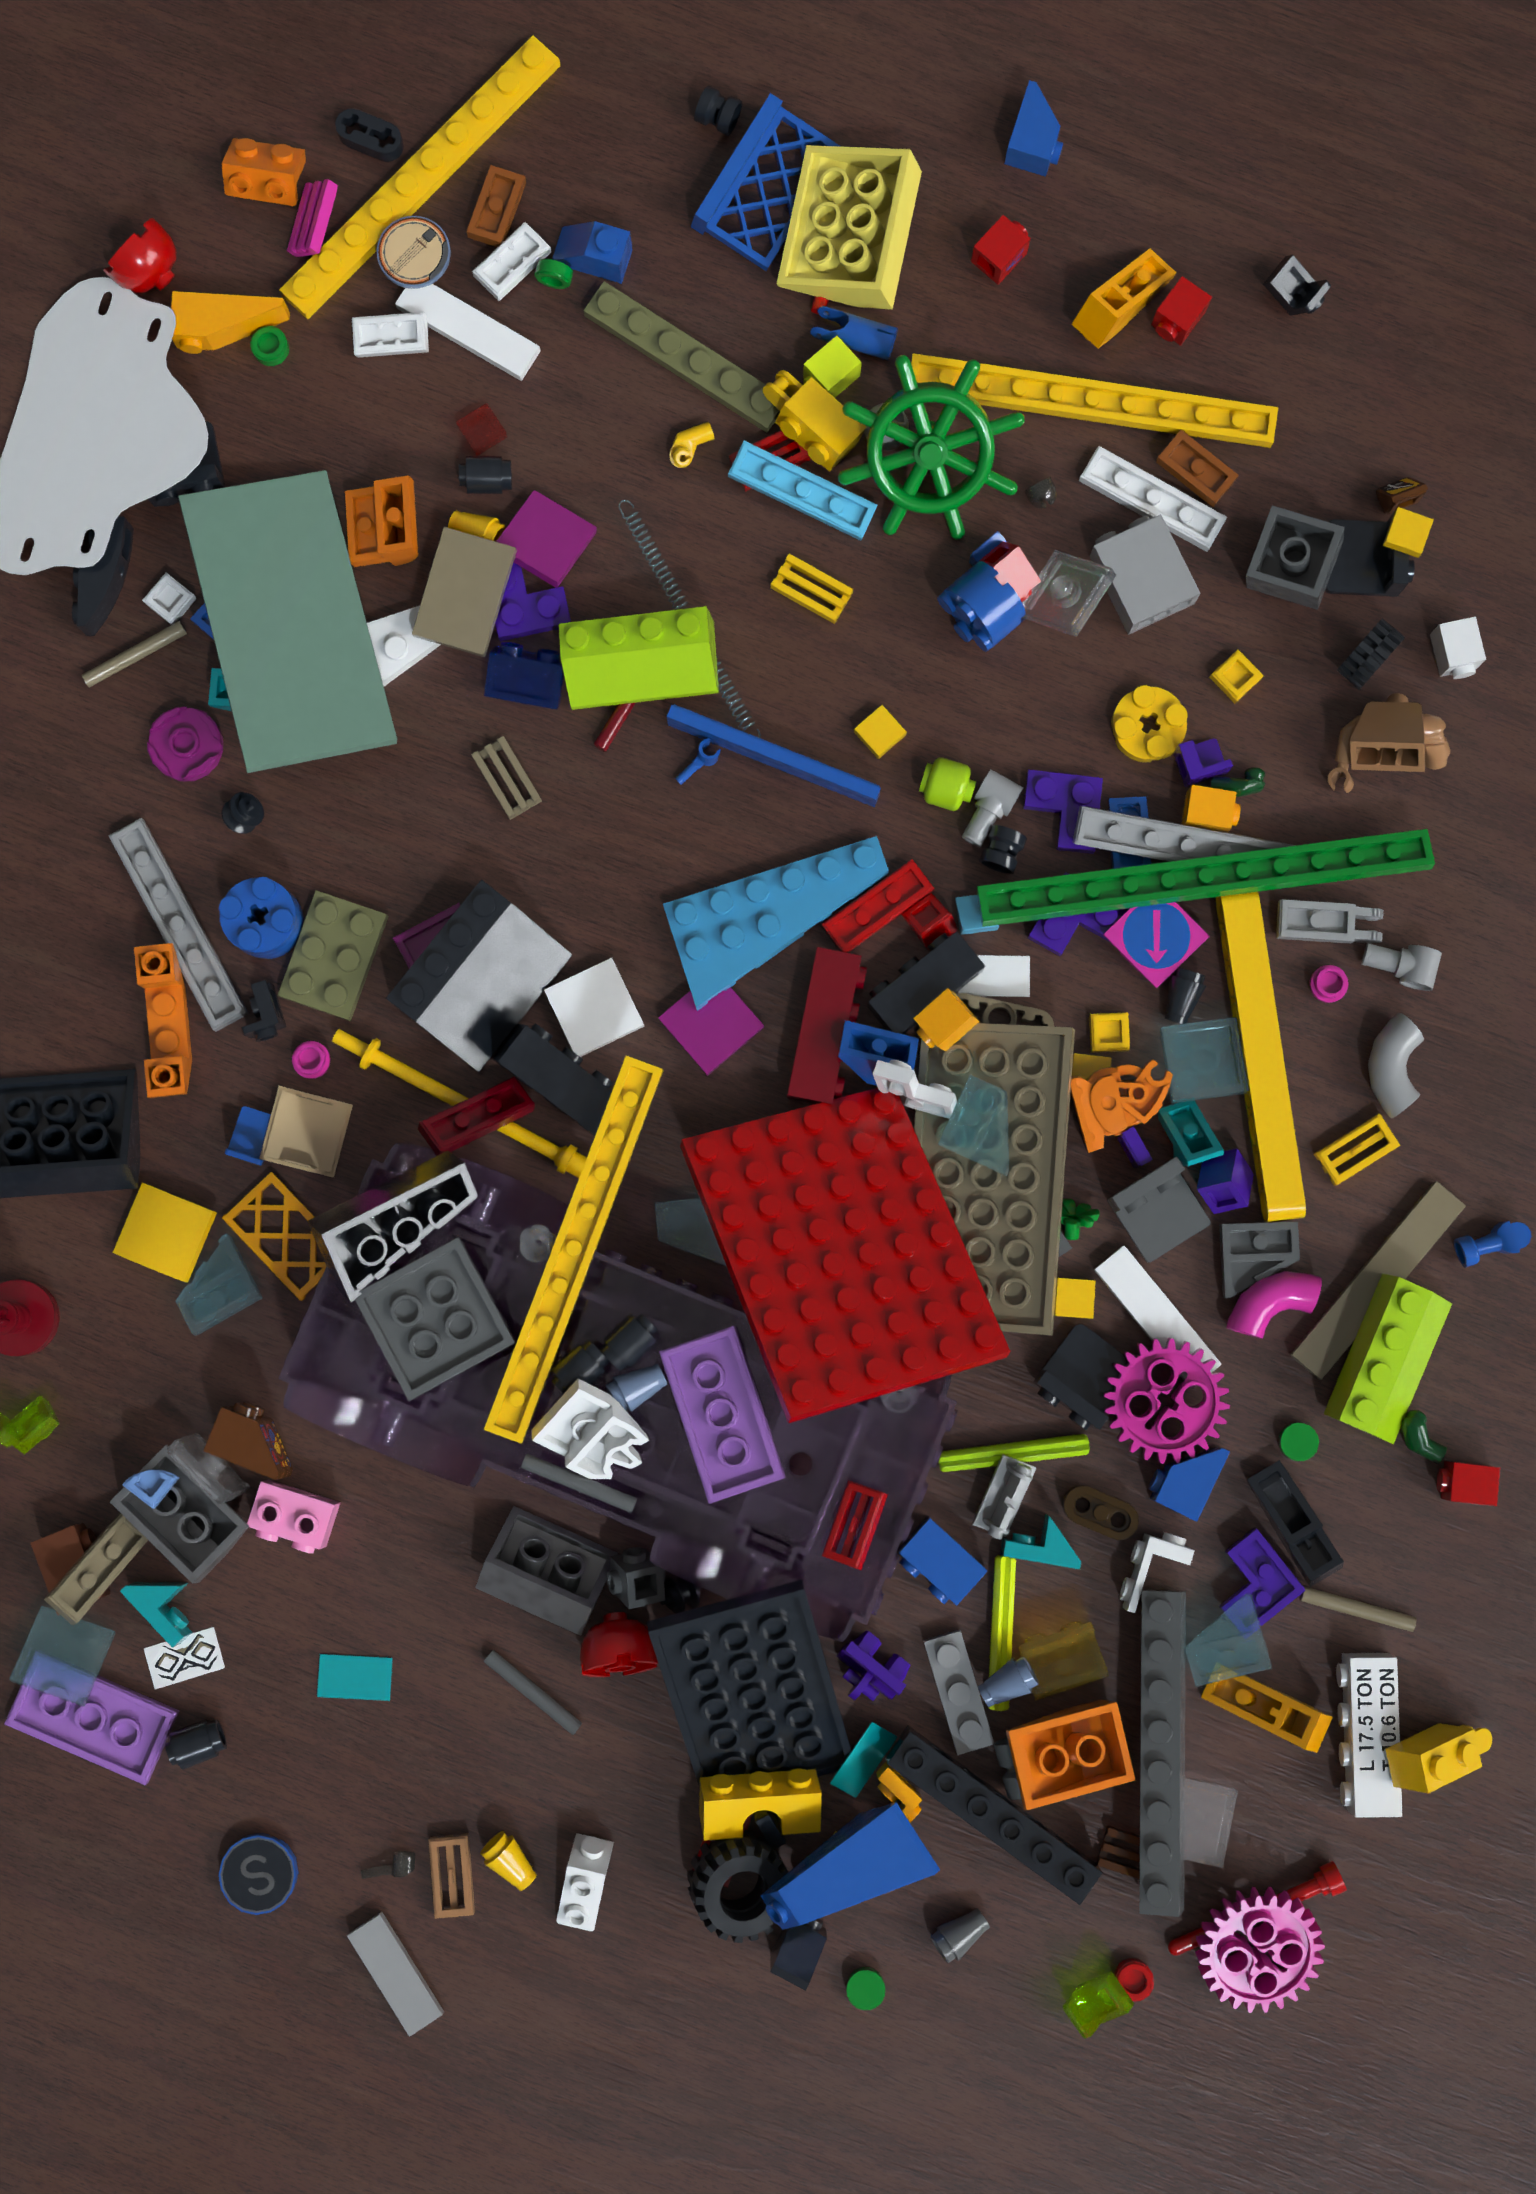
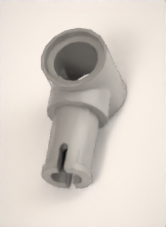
[962,769,1024,847]
[1361,943,1442,991]

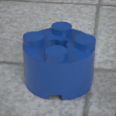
[937,561,1026,652]
[219,877,304,959]

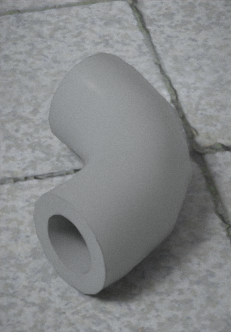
[1368,1013,1424,1119]

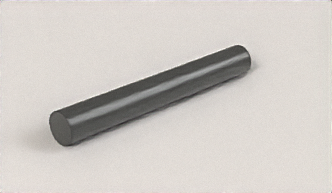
[521,1453,638,1513]
[484,1650,582,1735]

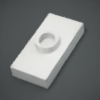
[472,222,551,301]
[352,312,429,358]

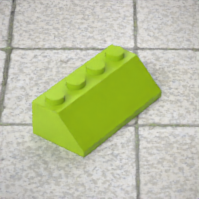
[559,606,719,710]
[1324,1273,1452,1444]

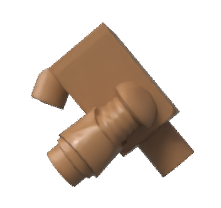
[1328,693,1451,793]

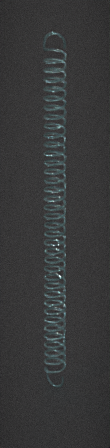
[618,500,761,738]

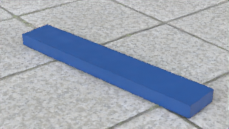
[667,704,881,808]

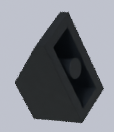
[770,1919,827,1991]

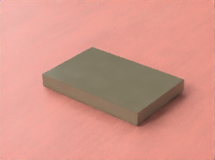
[412,527,517,657]

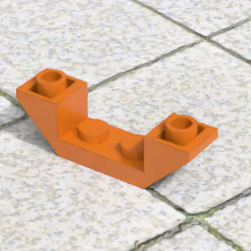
[134,943,192,1098]

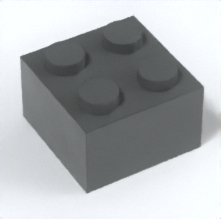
[1246,505,1345,610]

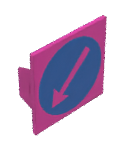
[1103,902,1210,988]

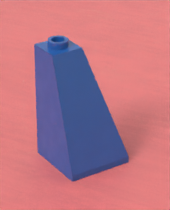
[760,1802,940,1930]

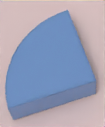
[122,1469,180,1509]

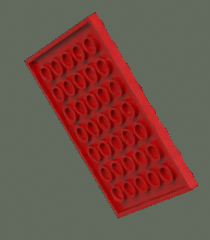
[680,1088,1011,1423]

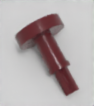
[0,1280,60,1356]

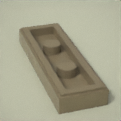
[44,1512,148,1625]

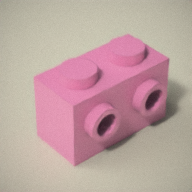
[247,1480,341,1553]

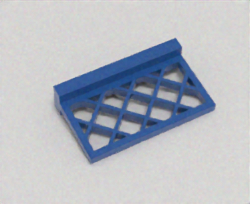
[691,93,841,271]

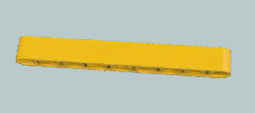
[1216,892,1306,1223]

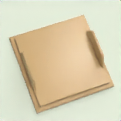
[259,1086,353,1178]

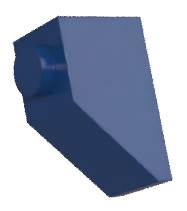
[1004,80,1064,177]
[552,221,633,284]
[838,1020,919,1086]
[1148,1447,1230,1522]

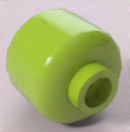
[919,757,976,811]

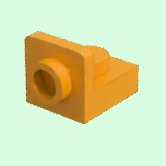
[876,1761,922,1823]

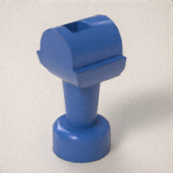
[1454,1221,1532,1268]

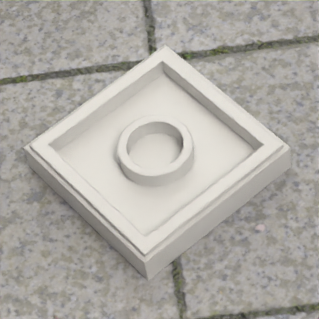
[544,958,645,1057]

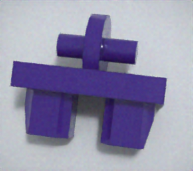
[836,1630,910,1701]

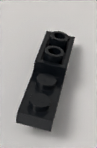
[72,516,134,636]

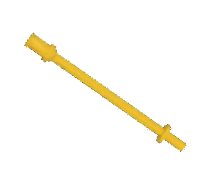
[332,1029,587,1178]

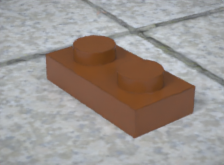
[466,165,526,247]
[1156,430,1239,508]

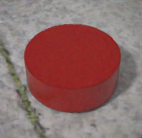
[1113,1958,1154,2002]

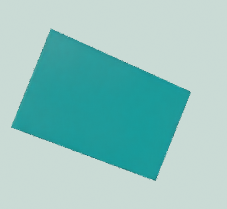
[317,1654,393,1701]
[830,1722,897,1798]

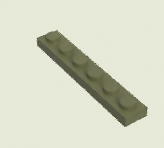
[584,281,780,433]

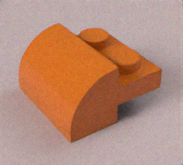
[345,475,418,567]

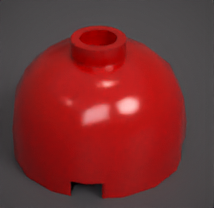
[103,218,177,293]
[580,1612,658,1677]

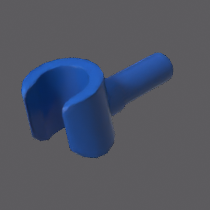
[675,738,721,785]

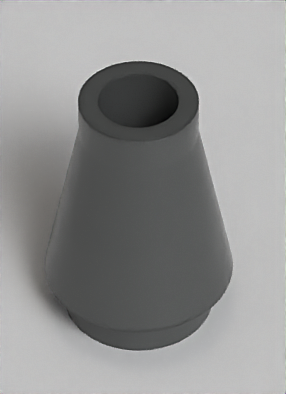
[930,1908,990,1964]

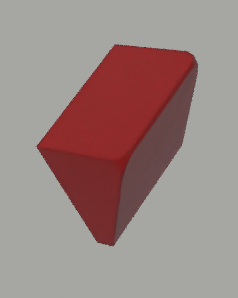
[901,893,958,950]

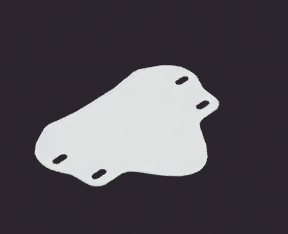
[0,277,208,575]

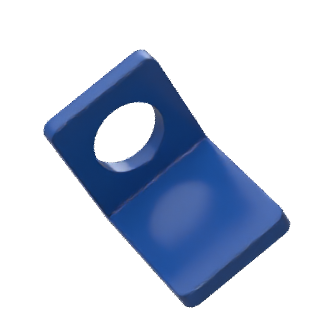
[224,1106,271,1166]

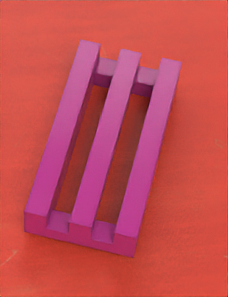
[287,179,338,257]

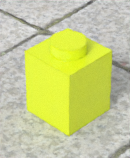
[803,336,862,398]

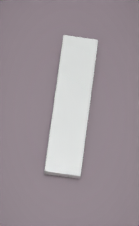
[395,284,541,381]
[1079,446,1227,552]
[1094,1246,1222,1389]

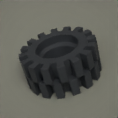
[1337,618,1405,690]

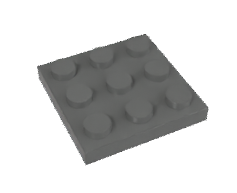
[355,1238,516,1401]

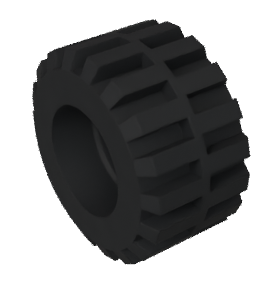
[687,1830,788,1943]

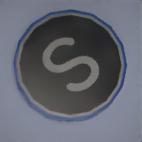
[218,1833,299,1915]

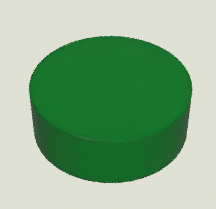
[535,259,573,289]
[250,326,289,366]
[1278,1422,1319,1461]
[846,1967,885,2010]

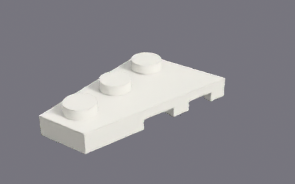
[367,606,440,687]

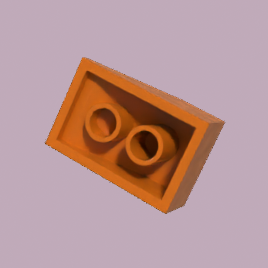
[1006,1699,1135,1810]

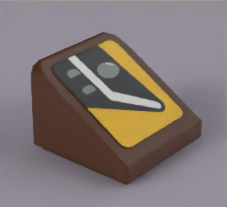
[1376,477,1428,515]

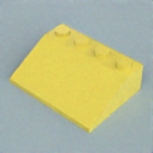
[777,145,922,310]

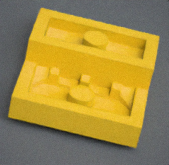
[113,1182,217,1283]

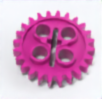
[1103,1338,1230,1464]
[1195,1887,1325,2013]

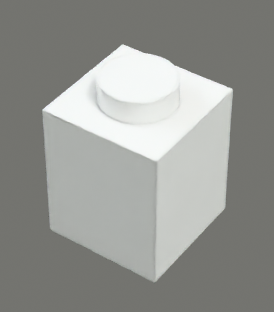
[1430,617,1486,679]

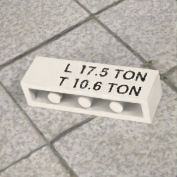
[1336,1653,1402,1817]

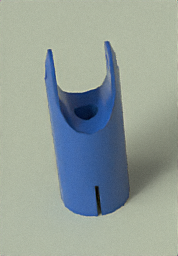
[810,306,898,361]

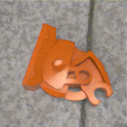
[1071,1059,1173,1153]

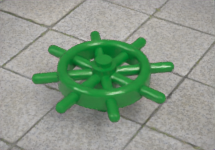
[838,355,1025,540]

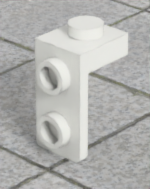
[1119,1532,1195,1613]
[556,1833,614,1931]

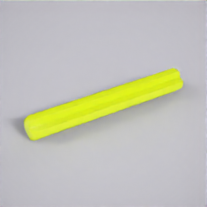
[989,1555,1016,1711]

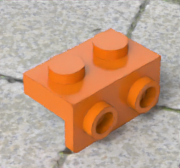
[222,138,306,206]

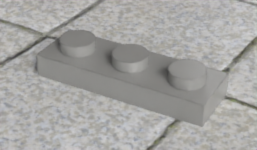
[923,1629,994,1755]

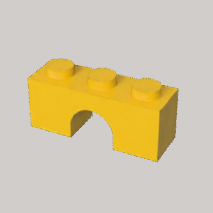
[699,1769,822,1841]

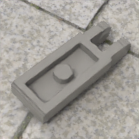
[1276,899,1384,944]

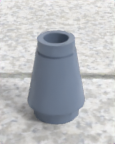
[605,1364,667,1413]
[978,1656,1039,1707]

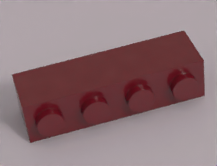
[787,947,867,1104]

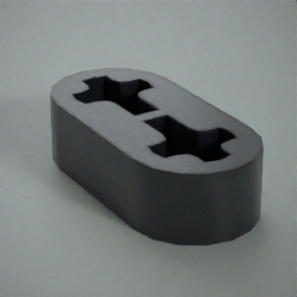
[335,108,404,162]

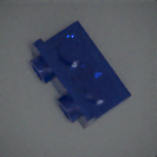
[484,642,564,710]

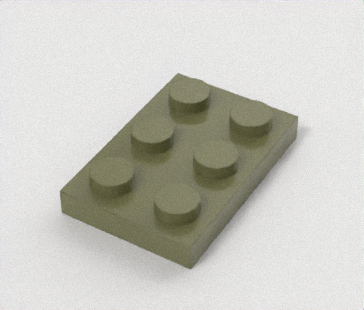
[277,890,389,1022]

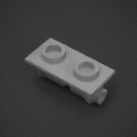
[972,1454,1037,1540]

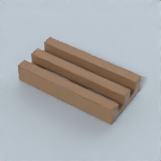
[429,1833,475,1919]

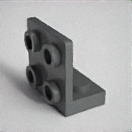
[1107,1157,1211,1263]

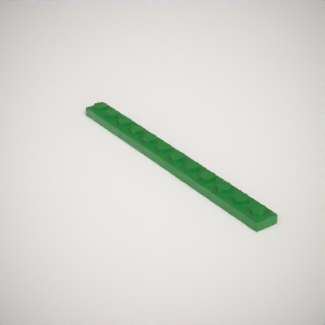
[977,829,1435,927]

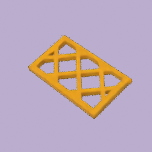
[222,1172,330,1301]

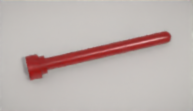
[1168,1861,1347,1956]

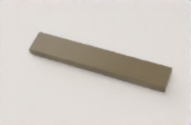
[1289,1181,1466,1380]

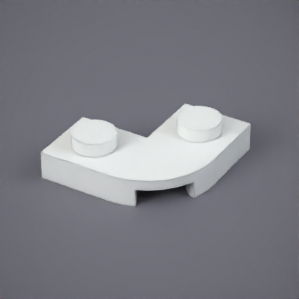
[873,1060,959,1120]

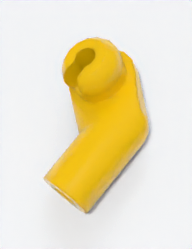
[669,422,714,468]

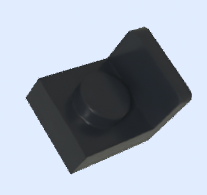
[241,980,287,1042]

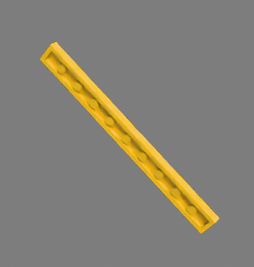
[279,35,560,320]
[911,353,1278,448]
[484,1056,664,1444]

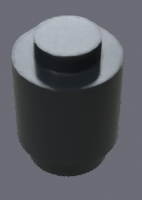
[459,456,512,494]
[599,1312,658,1371]
[551,1339,610,1394]
[165,1719,227,1770]

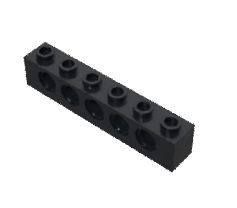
[886,1725,1103,1905]

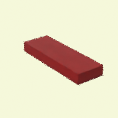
[821,859,935,953]

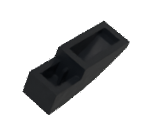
[1247,1460,1344,1587]

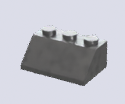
[110,1445,249,1584]
[475,1506,618,1636]

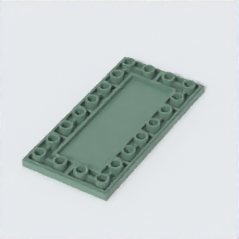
[178,470,397,773]

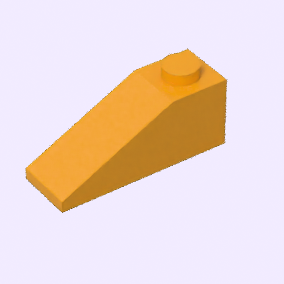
[1072,248,1177,349]
[171,291,290,354]
[1201,1662,1333,1753]

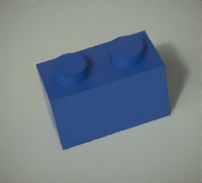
[897,1516,988,1606]

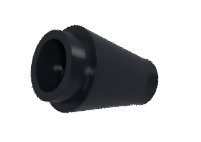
[1164,967,1206,1025]

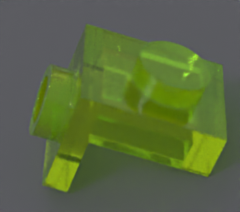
[0,1395,60,1455]
[1063,1971,1134,2039]

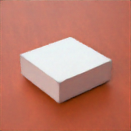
[142,573,197,625]

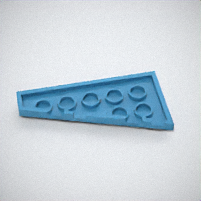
[663,836,889,1011]

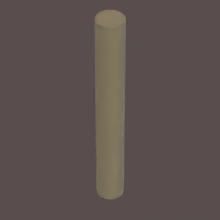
[82,621,187,688]
[1299,1586,1417,1632]

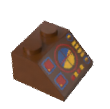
[203,1401,293,1480]

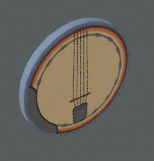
[377,216,451,289]

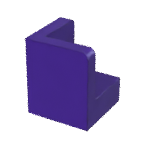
[1173,738,1233,788]
[1197,1148,1254,1214]

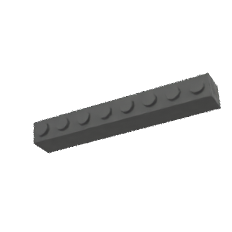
[1139,1589,1186,1917]

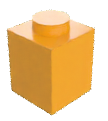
[1181,785,1241,833]
[913,988,980,1052]

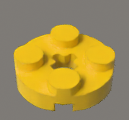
[1111,685,1188,763]

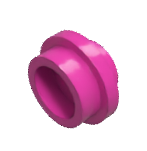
[1310,965,1348,1003]
[292,1041,331,1079]

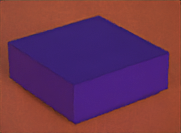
[1117,1126,1153,1168]

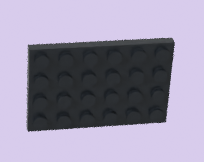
[647,1579,852,1788]

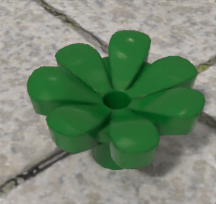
[1061,1198,1100,1240]

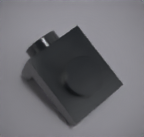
[1263,255,1331,316]

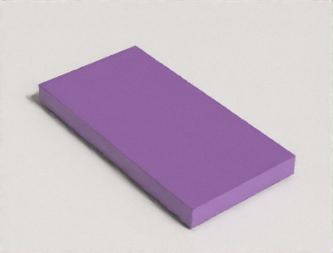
[659,1326,786,1504]
[4,1650,179,1785]

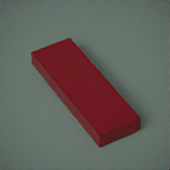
[418,1076,535,1156]

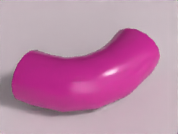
[1226,1271,1322,1339]

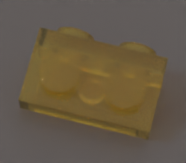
[1018,1621,1109,1701]

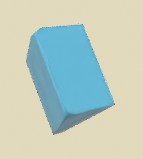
[955,895,999,935]

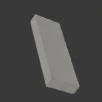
[347,1911,444,2037]

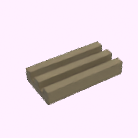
[471,736,542,820]

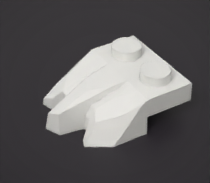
[531,1379,649,1479]

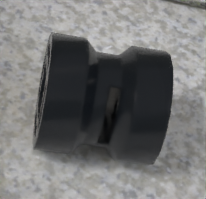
[694,85,743,136]
[979,825,1027,874]

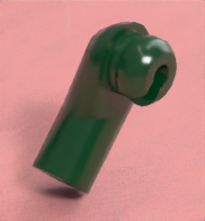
[1211,767,1266,797]
[1401,1410,1447,1464]

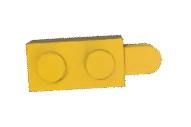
[763,370,867,472]
[1385,1723,1492,1794]

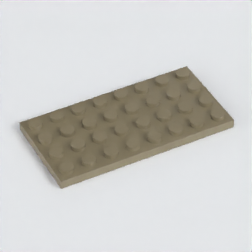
[914,1023,1075,1336]

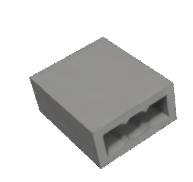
[1089,514,1201,635]

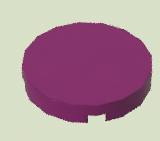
[147,707,223,781]

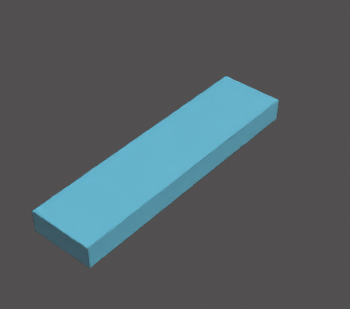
[728,441,878,541]

